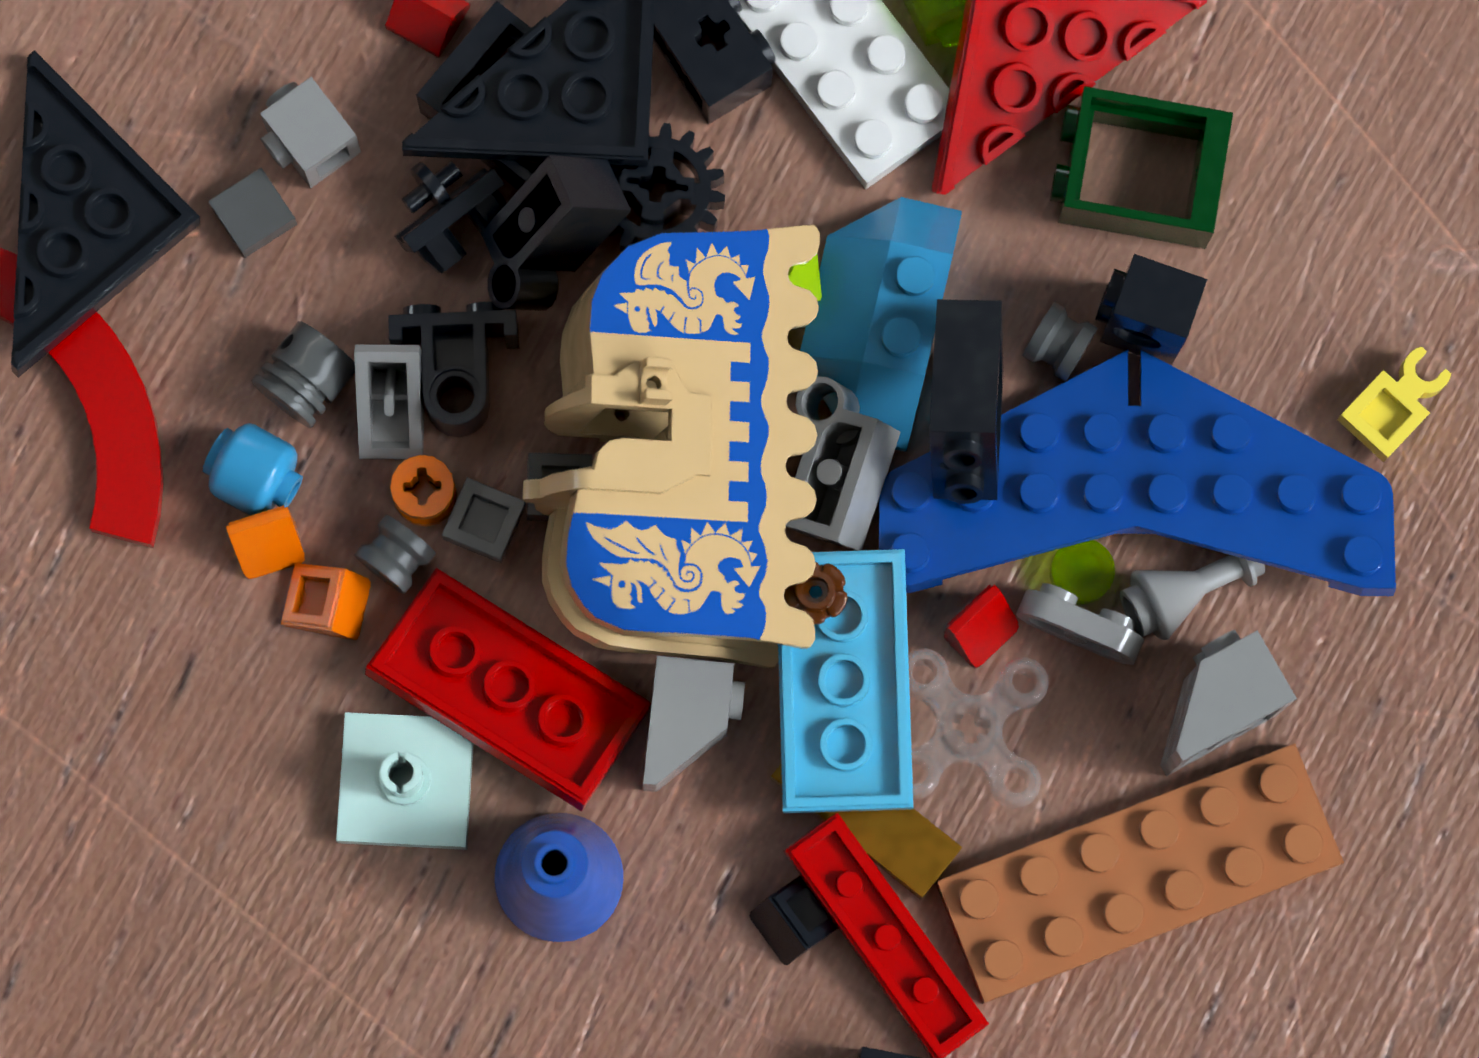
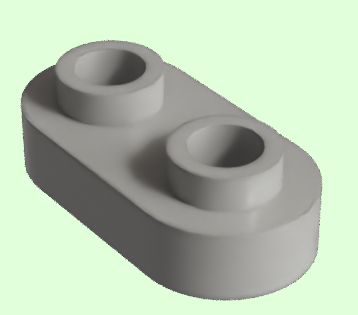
[1016,583,1144,665]

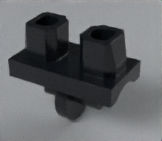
[394,161,507,273]

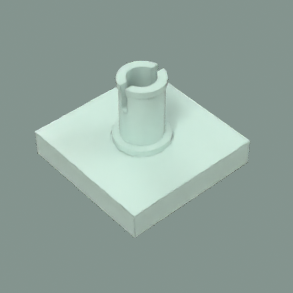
[336,712,474,850]

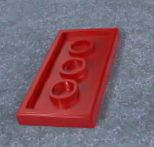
[365,568,652,812]

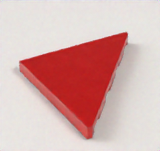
[931,0,1207,195]

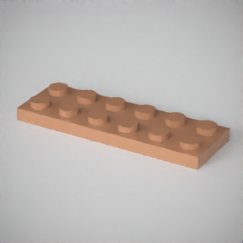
[935,743,1344,1004]

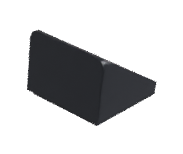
[749,876,839,965]

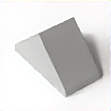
[354,344,424,459]

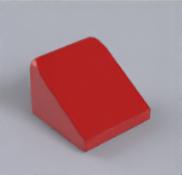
[944,584,1019,668]

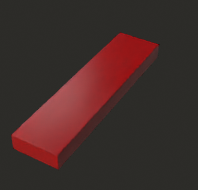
[783,812,989,1058]

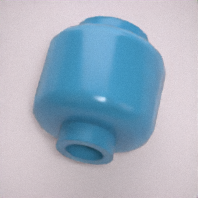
[203,423,303,516]

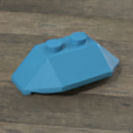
[800,197,962,452]

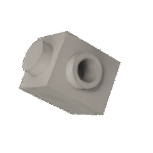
[260,77,361,188]

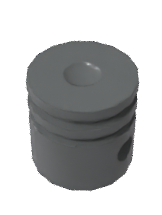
[251,321,355,428]

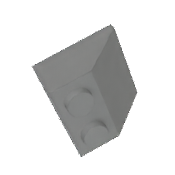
[1160,630,1297,776]

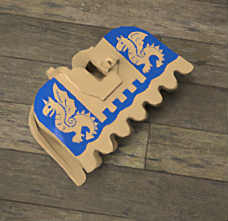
[523,225,820,668]

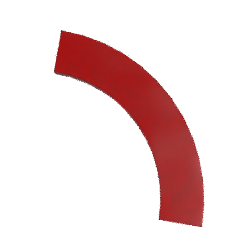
[0,248,164,548]

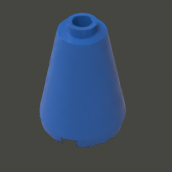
[494,813,624,942]

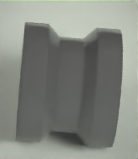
[1022,302,1098,382]
[354,515,436,594]

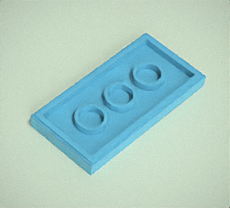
[778,549,913,813]

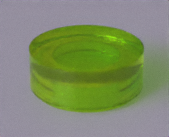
[1049,540,1115,605]

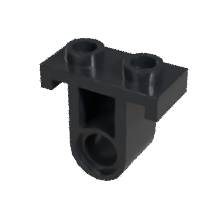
[388,301,519,438]

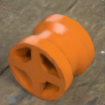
[390,455,457,527]

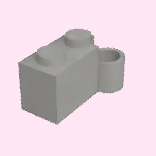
[786,376,901,551]

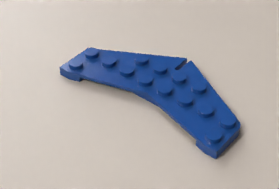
[879,350,1396,596]

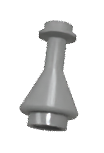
[1120,555,1265,640]

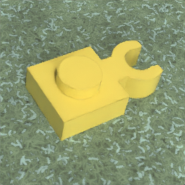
[1337,347,1451,463]

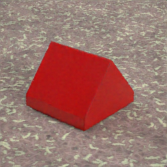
[385,0,471,58]

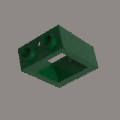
[1050,86,1233,249]

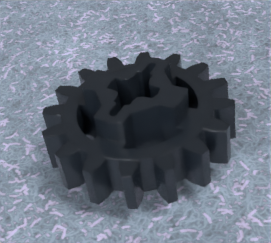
[608,123,725,252]

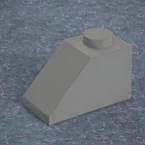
[643,655,745,792]

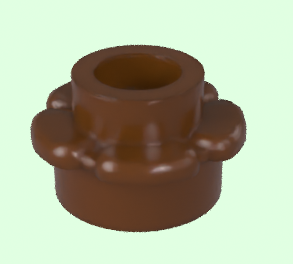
[784,561,848,625]

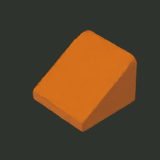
[226,505,305,579]
[281,563,371,640]

